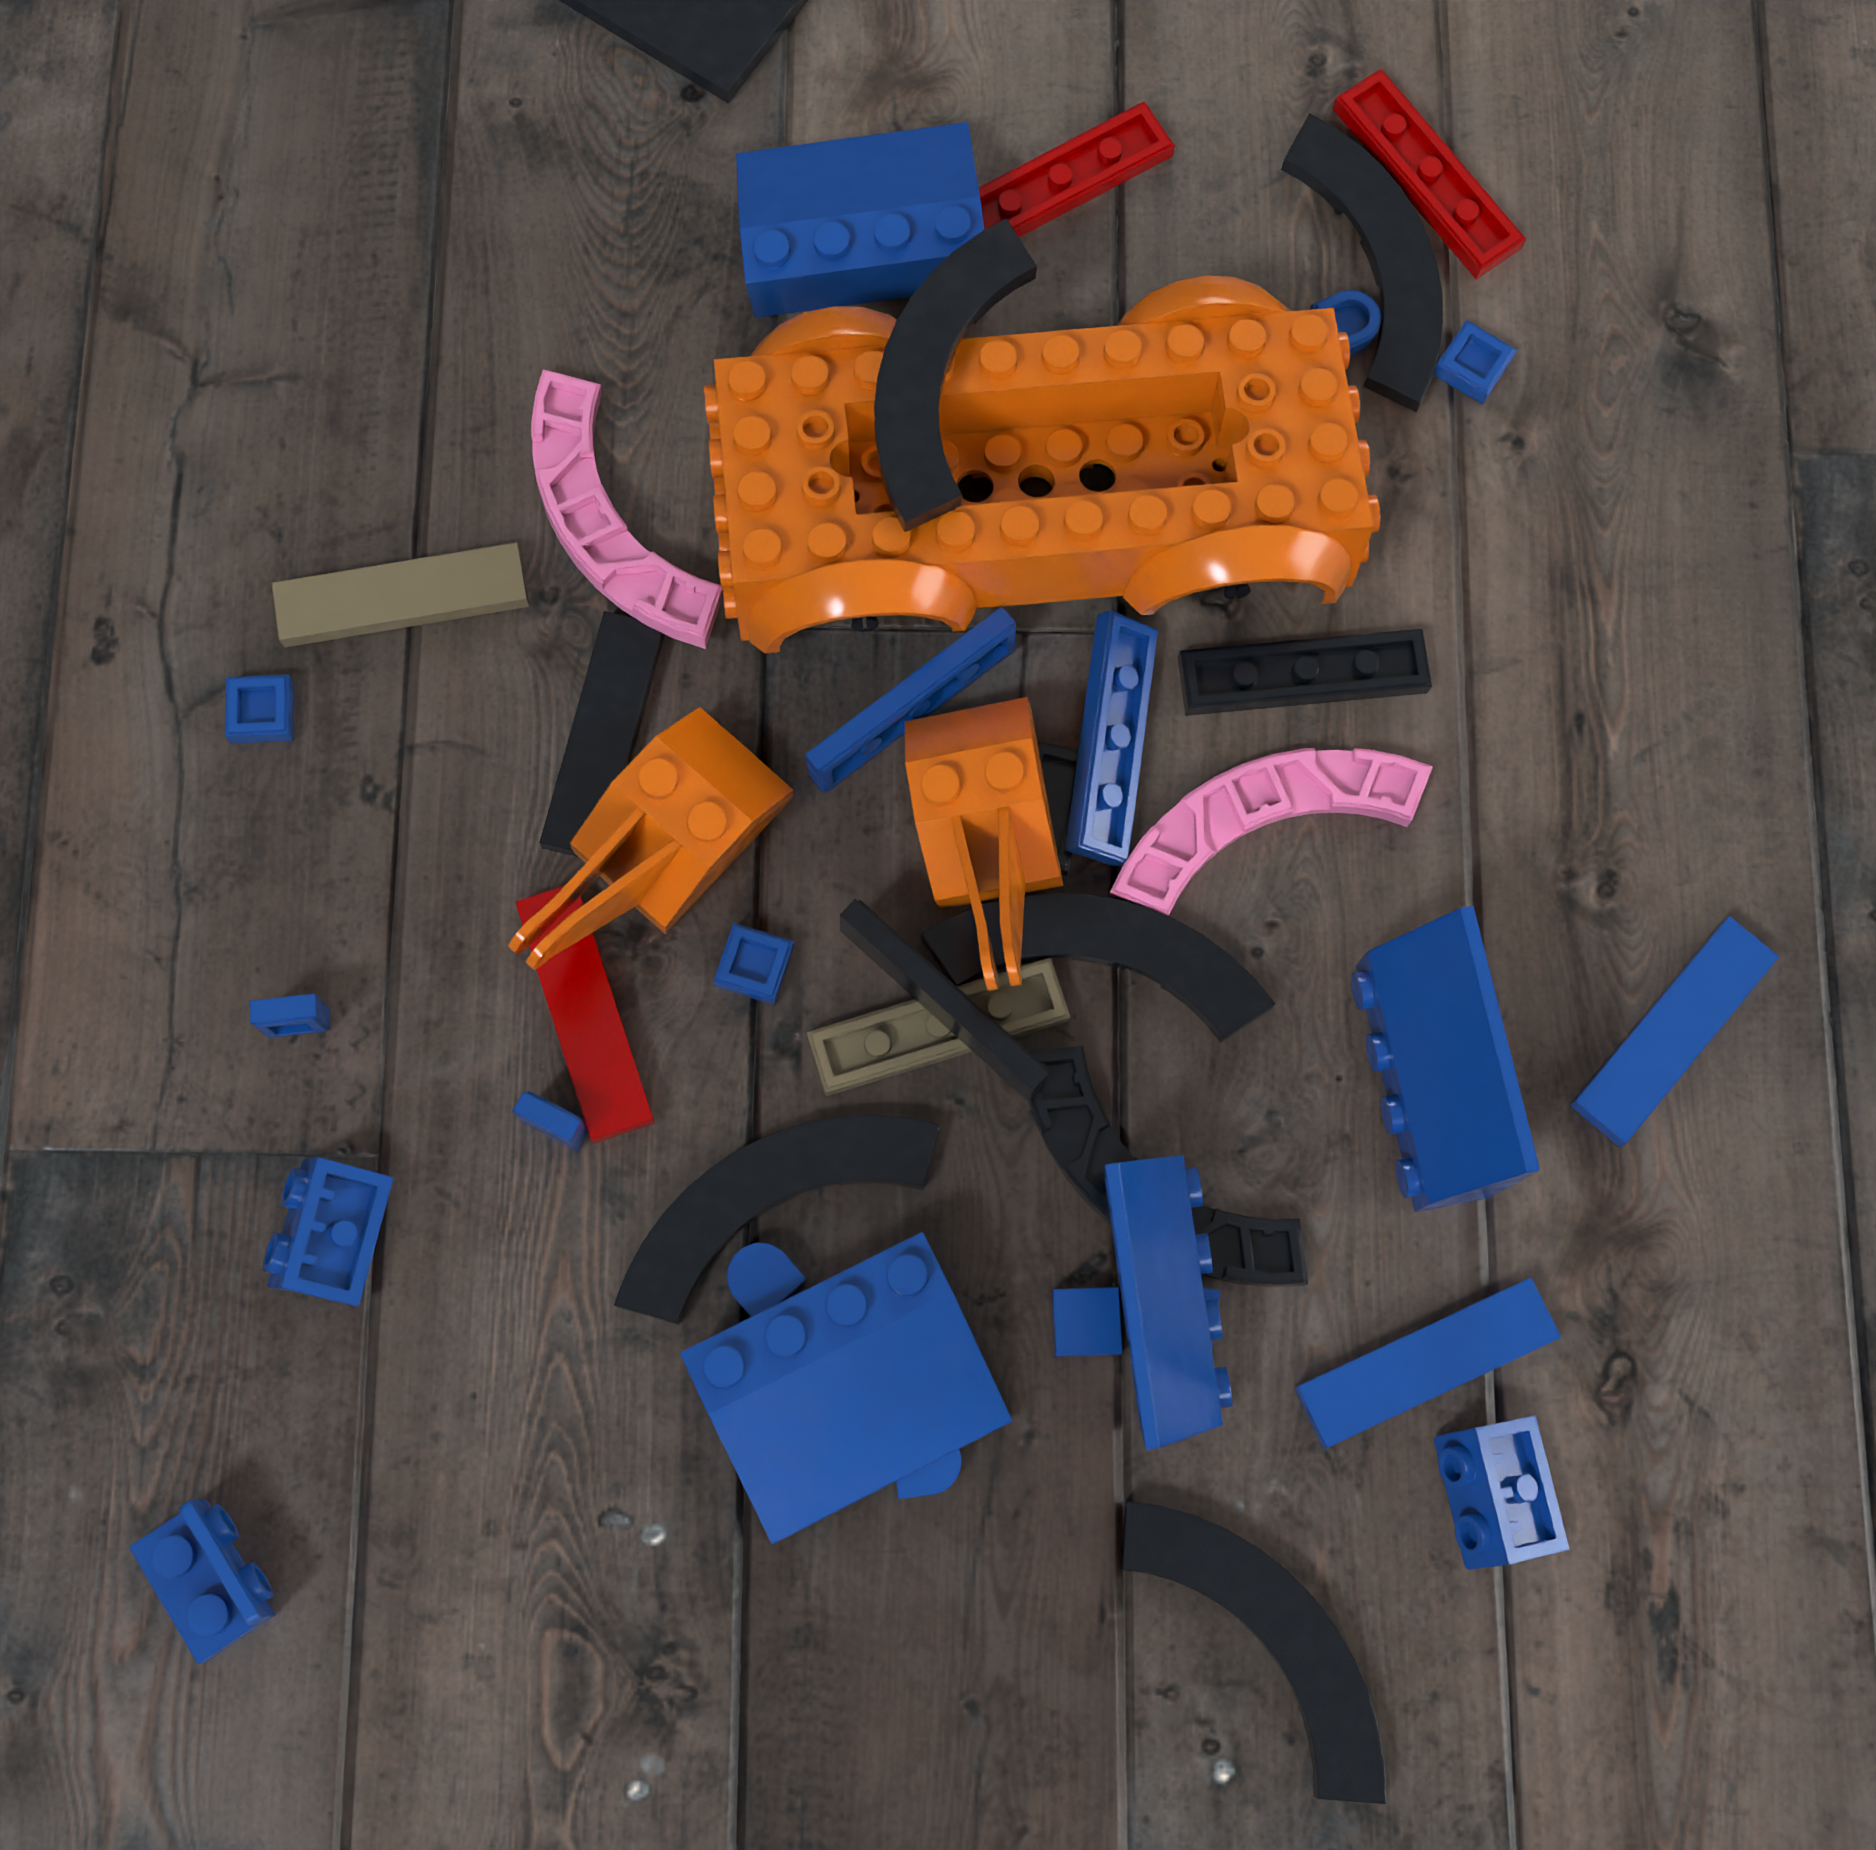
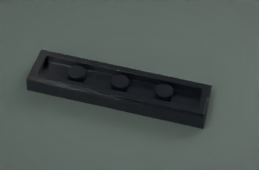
[539,611,665,857]
[1178,628,1432,716]
[840,899,1049,1102]

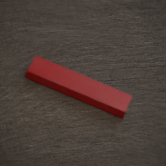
[1332,69,1526,280]
[979,101,1175,237]
[515,886,655,1144]

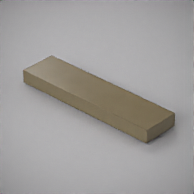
[271,542,529,648]
[807,958,1070,1097]

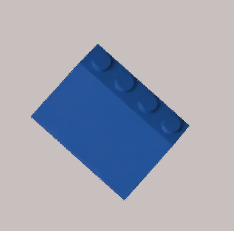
[736,122,984,318]
[1351,905,1540,1212]
[1103,1155,1233,1450]
[680,1232,1012,1545]

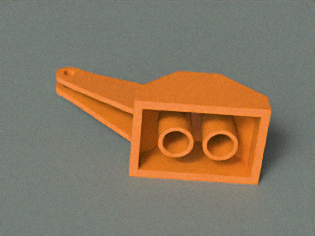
[905,697,1063,991]
[508,707,794,970]

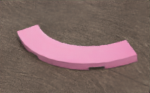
[531,369,723,649]
[1108,748,1433,916]

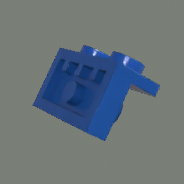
[263,1157,394,1307]
[1434,1415,1570,1570]
[129,1499,276,1664]

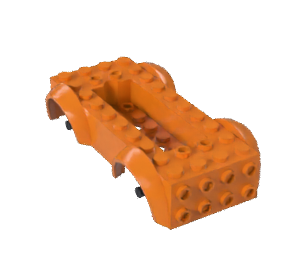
[704,275,1380,654]

